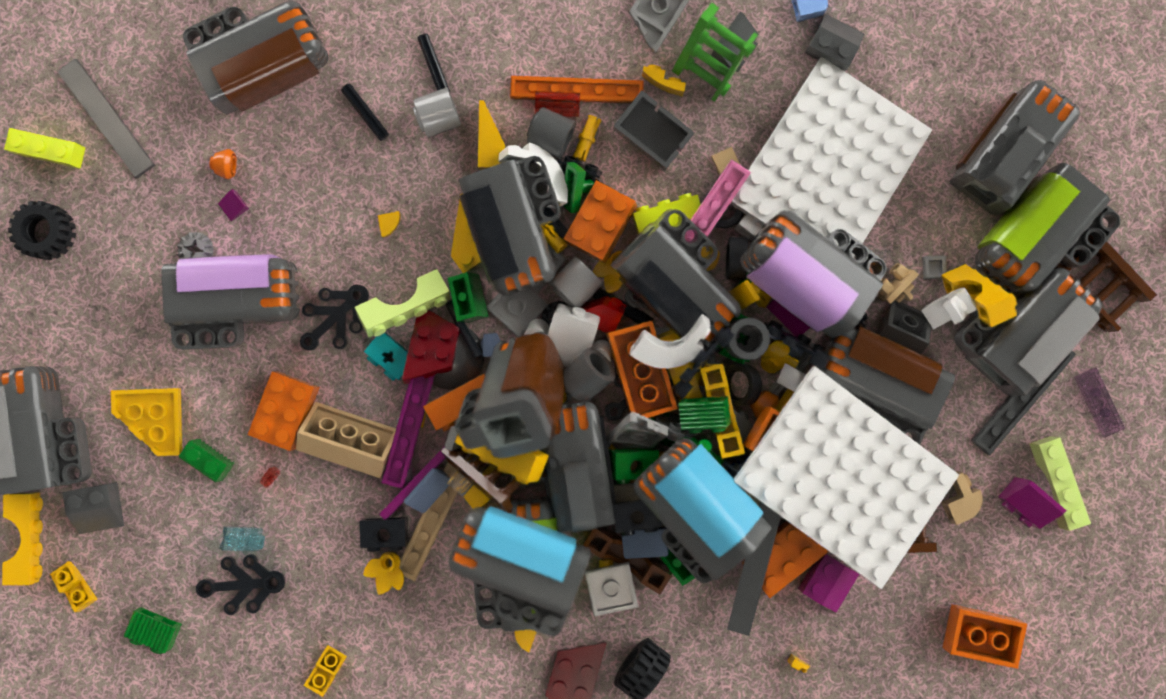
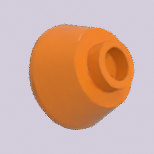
[209,149,237,180]
[750,390,779,418]

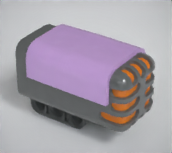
[740,210,886,339]
[161,254,300,350]

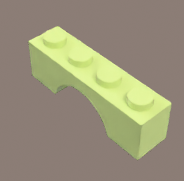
[355,269,450,337]
[1029,436,1091,531]

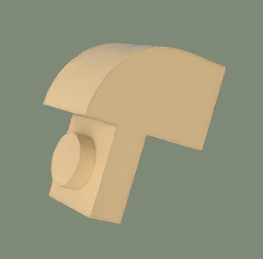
[941,471,983,525]

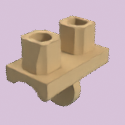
[878,263,919,304]

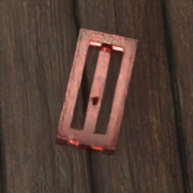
[535,91,580,117]

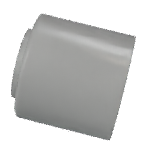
[413,87,462,138]
[550,256,603,308]

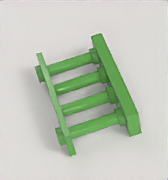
[672,3,758,102]

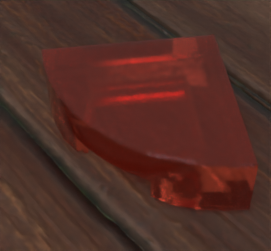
[260,467,281,488]

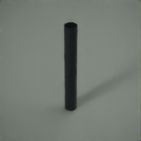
[445,300,483,360]

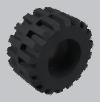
[8,201,76,260]
[614,638,671,699]

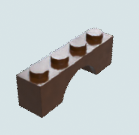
[583,526,672,595]

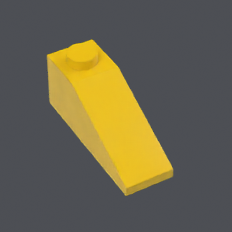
[478,100,506,171]

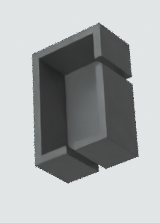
[613,90,695,171]

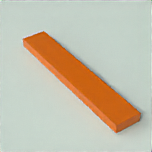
[510,76,644,103]

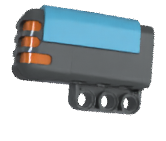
[634,438,772,583]
[448,506,591,636]

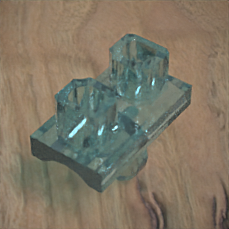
[219,526,265,551]

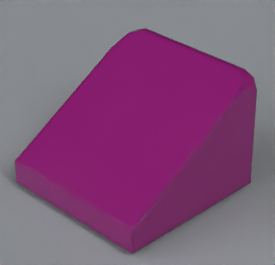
[218,189,249,222]

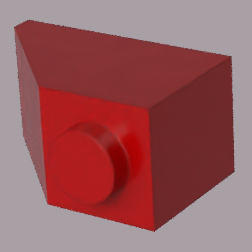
[581,296,627,333]

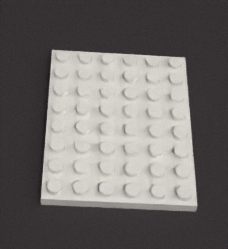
[730,57,932,258]
[734,366,959,589]

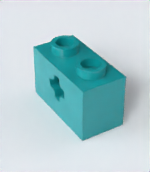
[364,332,408,381]

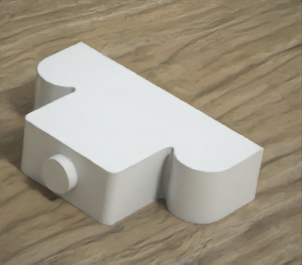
[524,303,612,367]

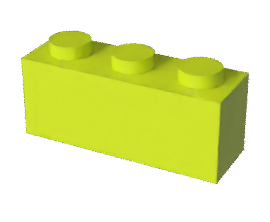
[4,128,86,169]
[632,193,701,234]

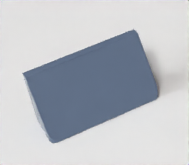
[404,468,452,513]

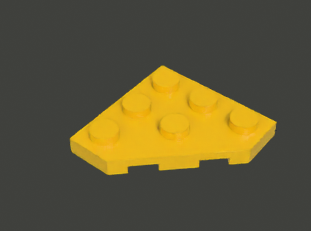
[451,193,481,273]
[111,388,182,456]

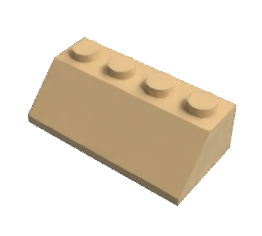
[296,402,396,479]

